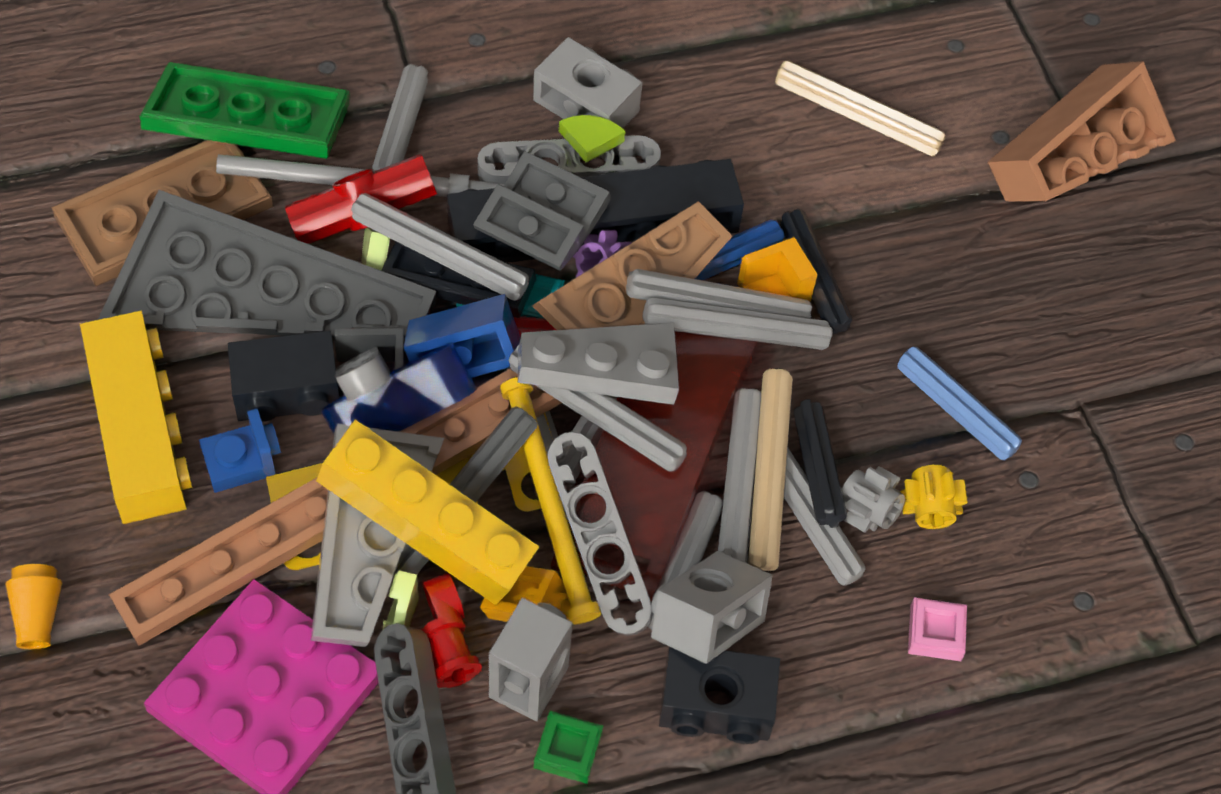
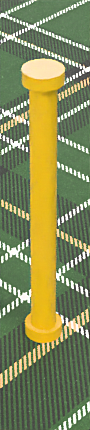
[500,377,601,624]

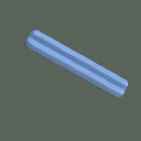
[897,346,1022,461]

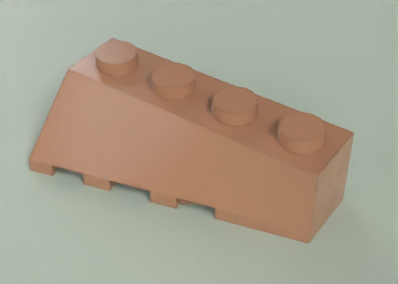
[988,61,1176,201]

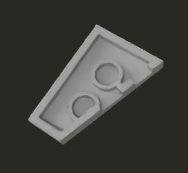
[518,323,679,405]

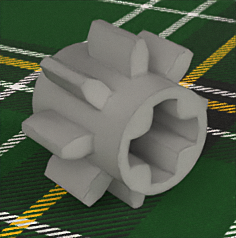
[842,466,905,533]

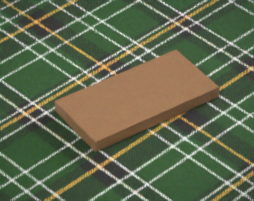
[51,140,273,286]

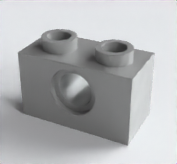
[533,37,642,129]
[651,551,773,664]
[489,598,573,722]

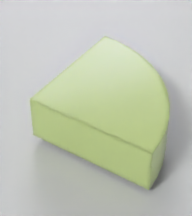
[361,227,390,271]
[383,570,419,629]

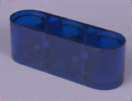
[321,342,477,435]

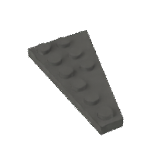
[98,190,437,341]

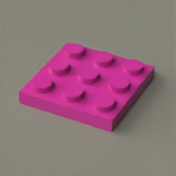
[144,579,379,794]

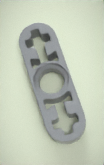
[335,347,391,401]

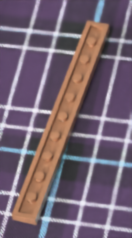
[109,368,562,646]

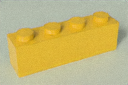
[80,310,192,524]
[316,419,539,605]

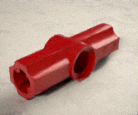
[285,153,437,244]

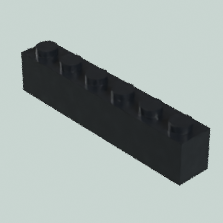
[447,159,744,263]

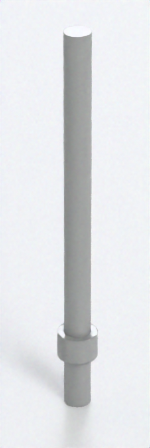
[216,154,504,197]

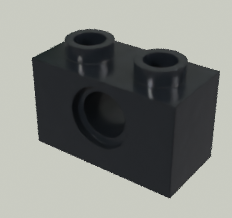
[659,646,780,744]

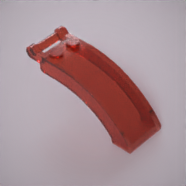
[551,331,758,603]

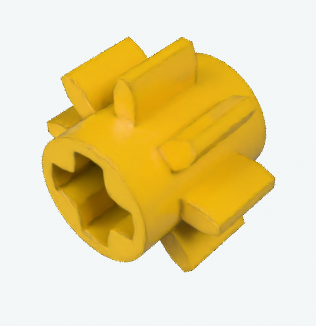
[900,465,968,529]

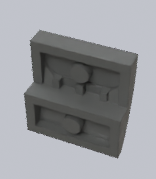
[473,151,611,271]

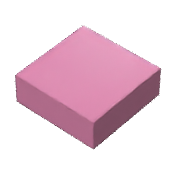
[908,597,967,661]

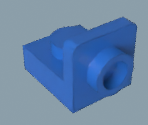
[199,408,281,493]

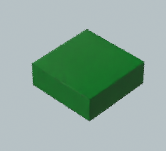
[533,711,603,784]

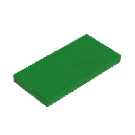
[140,62,350,159]

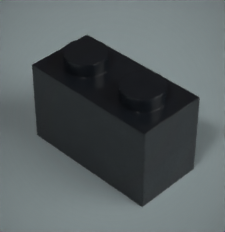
[228,331,341,422]

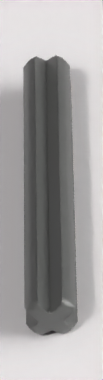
[393,406,538,579]

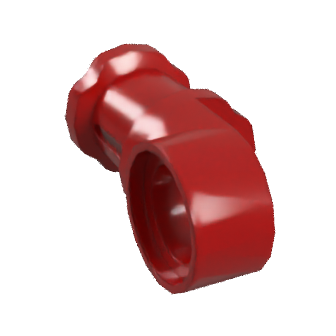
[421,573,482,688]

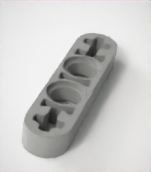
[478,135,661,184]
[547,432,653,636]

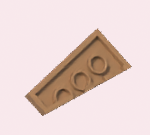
[532,201,733,330]

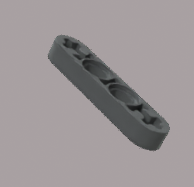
[374,623,456,794]

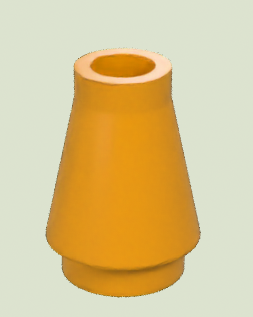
[5,564,62,649]

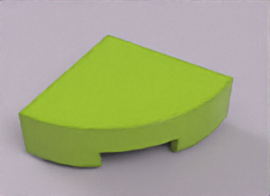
[559,115,625,163]

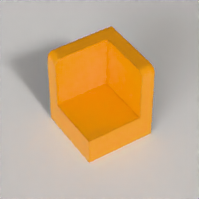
[737,237,818,302]

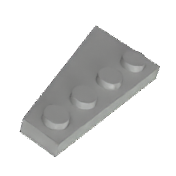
[311,424,444,647]

